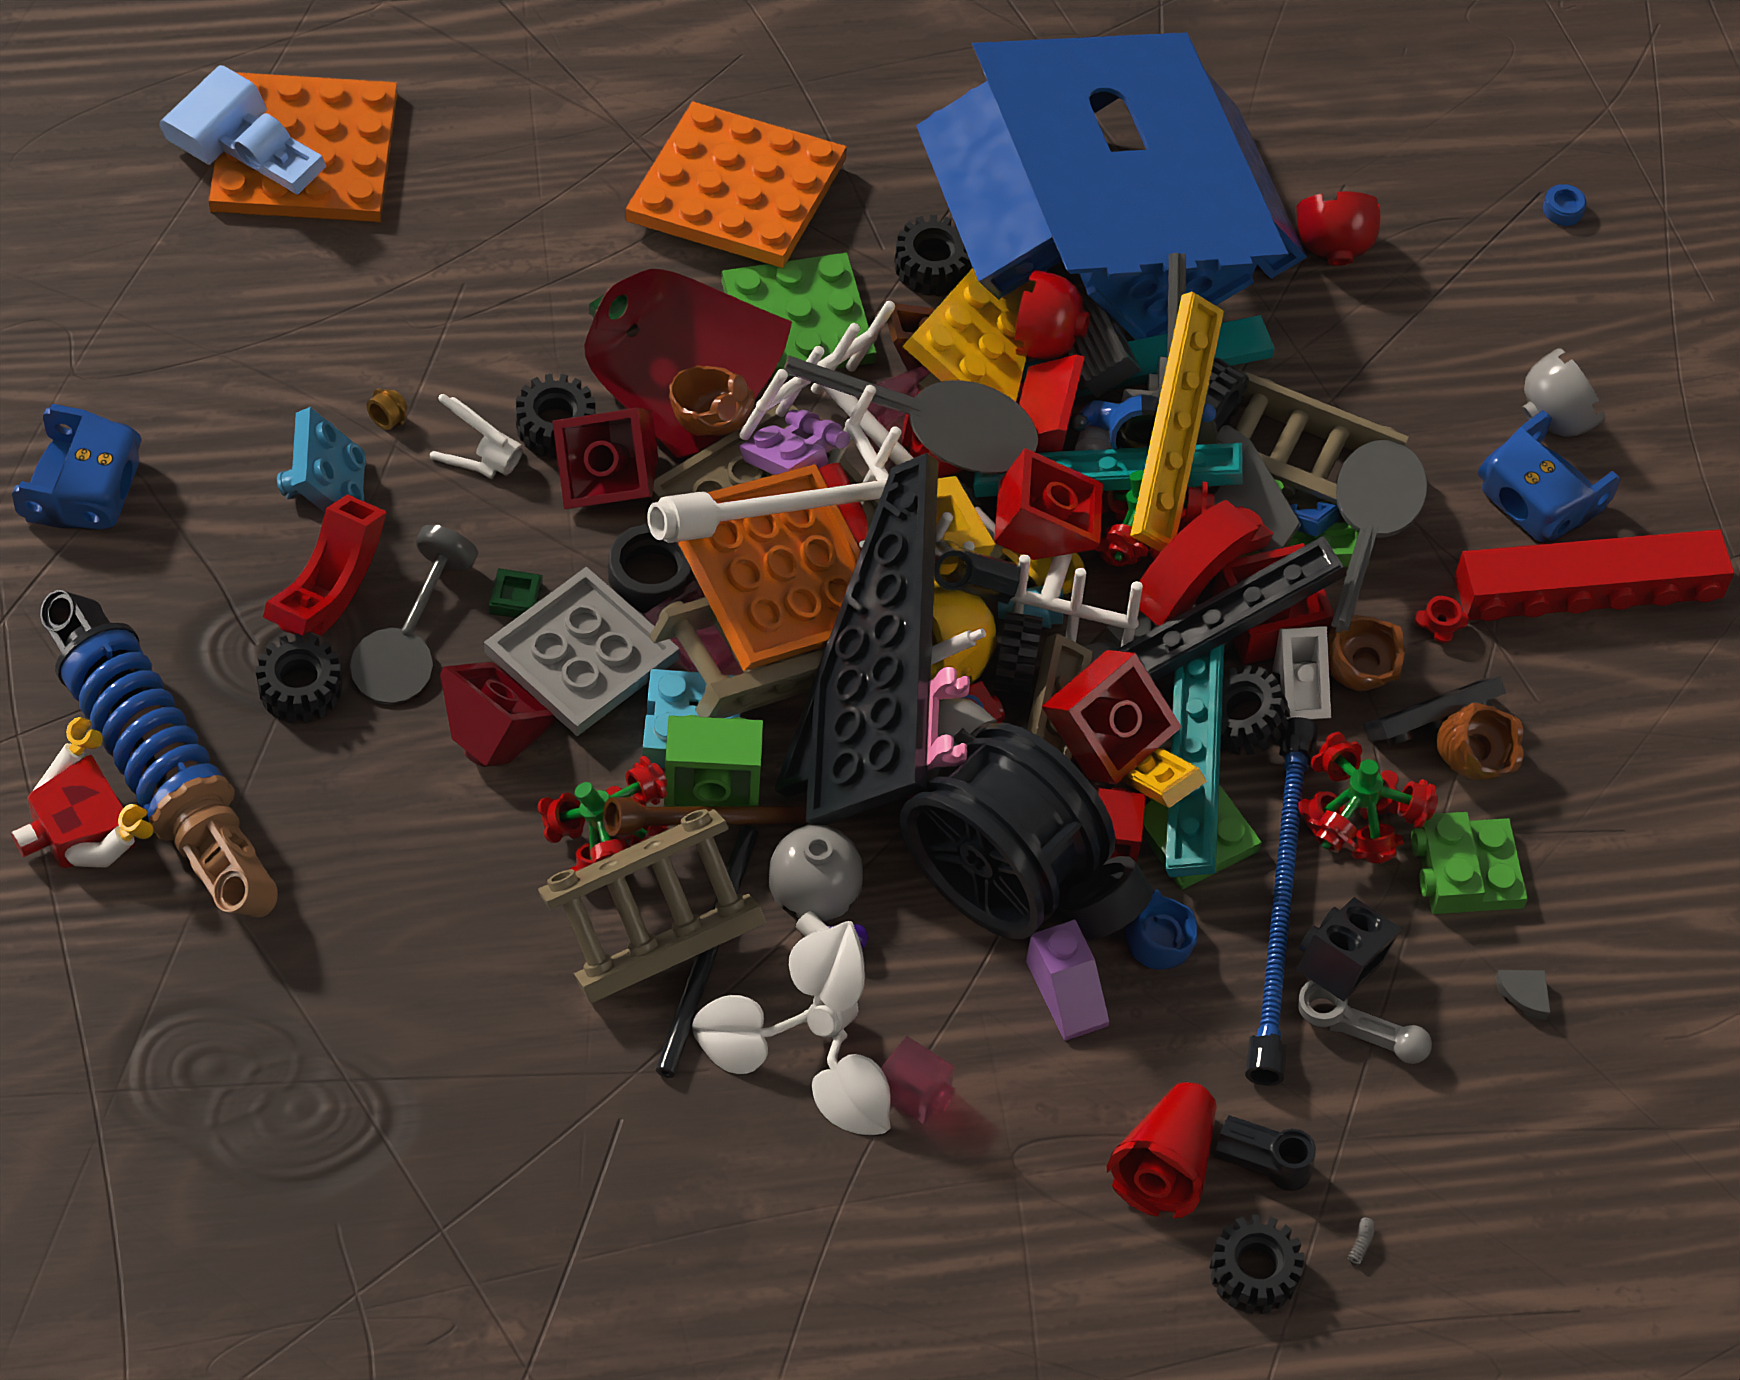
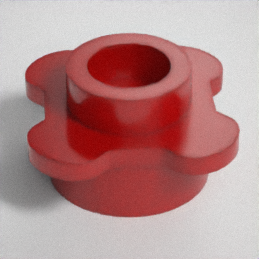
[1415,596,1469,643]

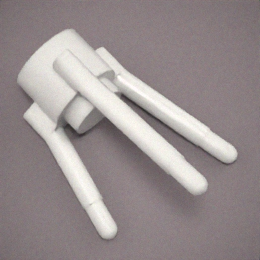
[430,394,523,479]

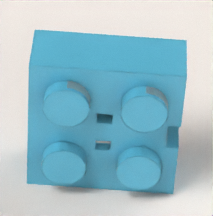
[643,669,740,768]

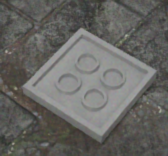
[484,567,680,736]

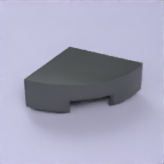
[1495,970,1550,1020]

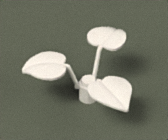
[692,921,891,1135]

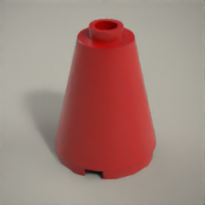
[1106,1082,1217,1218]

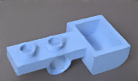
[159,65,327,195]

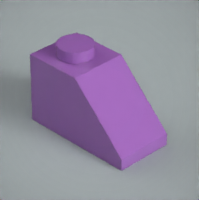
[1026,920,1109,1041]

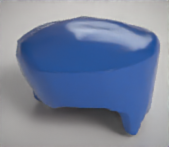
[1125,889,1198,970]

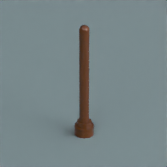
[603,797,807,836]

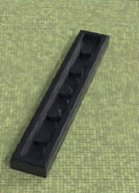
[1115,536,1347,682]

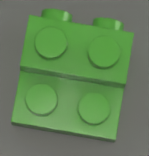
[1411,812,1527,914]

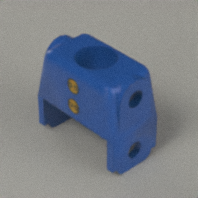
[12,404,142,530]
[1477,410,1621,543]

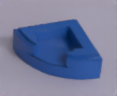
[1290,502,1340,537]

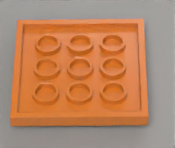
[209,72,397,222]
[625,101,847,268]
[678,464,861,671]

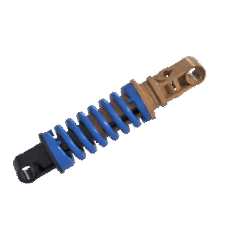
[40,590,278,918]

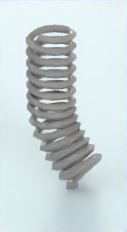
[1347,1218,1374,1264]

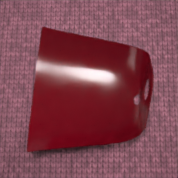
[584,268,792,458]

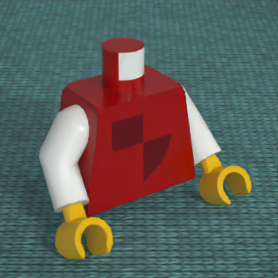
[11,717,153,868]

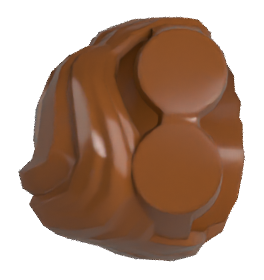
[669,365,755,437]
[1327,614,1405,692]
[1437,702,1524,781]

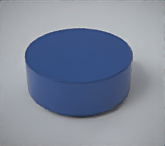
[1543,184,1587,226]

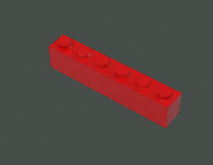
[1454,529,1734,621]

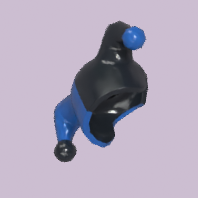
[1069,394,1216,450]

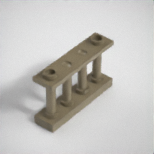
[1218,372,1409,523]
[650,597,826,718]
[538,809,767,1004]

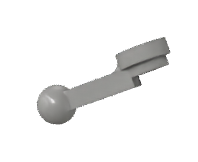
[1298,980,1432,1064]

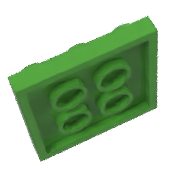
[721,252,876,379]

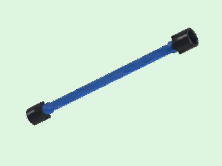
[1245,717,1318,1086]

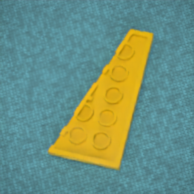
[902,268,1047,402]

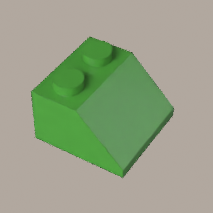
[664,715,763,807]

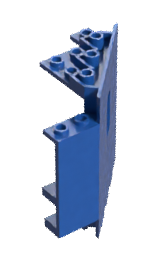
[916,32,1307,340]

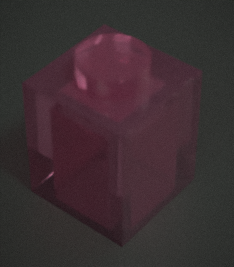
[881,1036,956,1124]

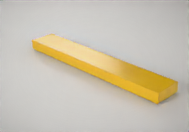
[1130,292,1224,552]

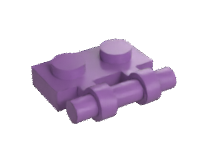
[739,409,850,475]

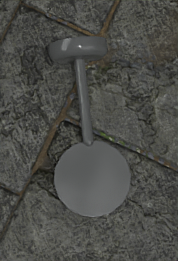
[350,525,479,705]

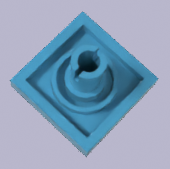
[277,407,366,512]

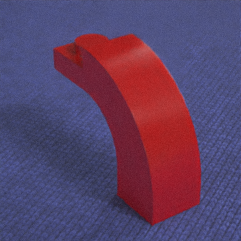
[263,494,387,636]
[1128,500,1274,626]

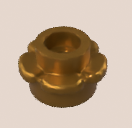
[366,388,407,430]

